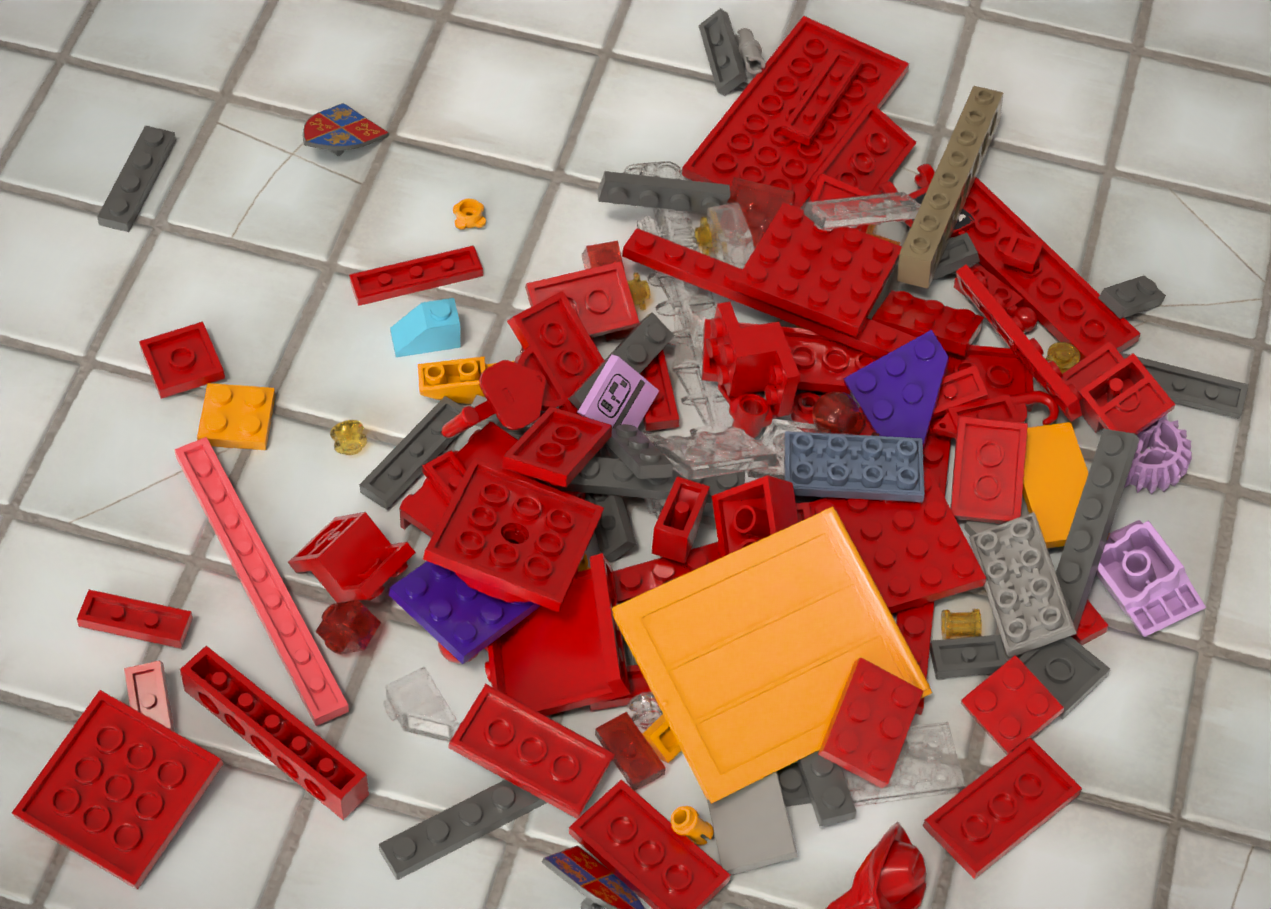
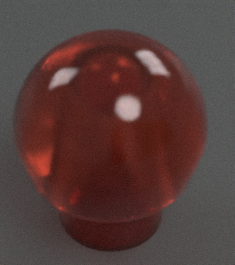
[812,391,866,435]

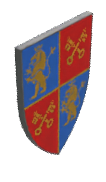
[302,103,389,156]
[541,845,645,909]

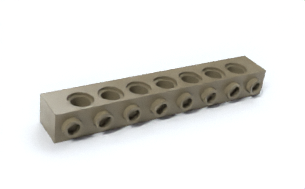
[897,85,1003,289]

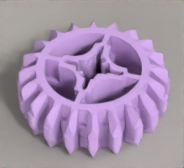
[1124,414,1192,494]

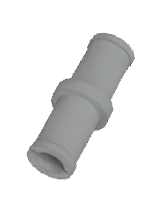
[735,28,765,74]

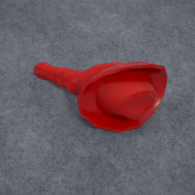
[826,822,927,909]

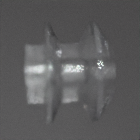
[628,692,663,730]

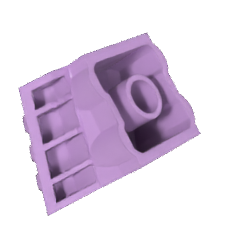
[1096,520,1206,637]

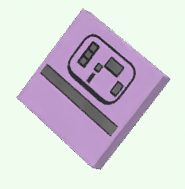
[577,354,659,429]

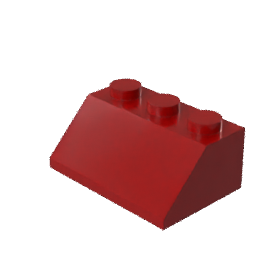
[712,475,799,558]

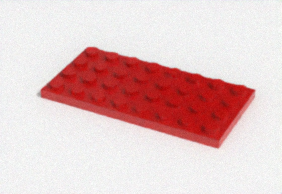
[682,16,909,219]

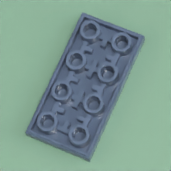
[784,431,924,502]

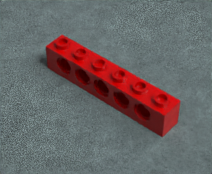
[180,645,369,820]

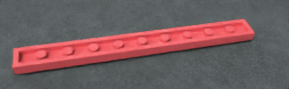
[174,437,349,726]

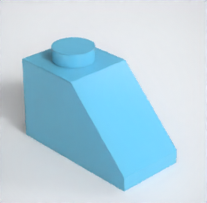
[390,298,461,358]

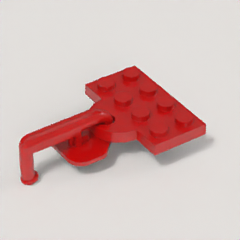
[441,290,604,438]

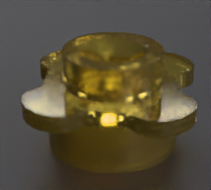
[694,217,719,255]
[627,272,650,310]

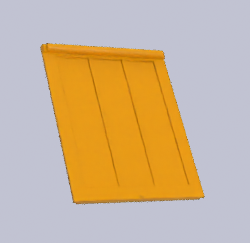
[611,507,932,804]

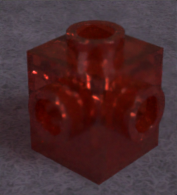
[315,600,382,654]

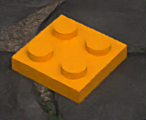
[197,383,276,450]

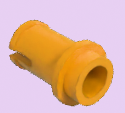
[671,806,714,845]

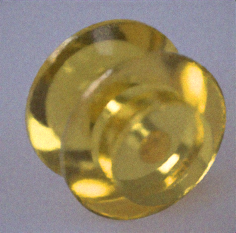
[1045,342,1080,374]
[330,420,367,455]

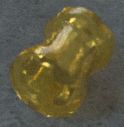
[941,609,982,639]

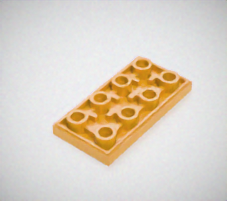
[1022,422,1110,548]

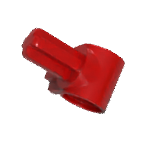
[718,383,795,439]

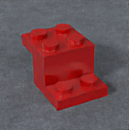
[706,301,800,417]
[1062,341,1176,435]
[288,512,416,603]

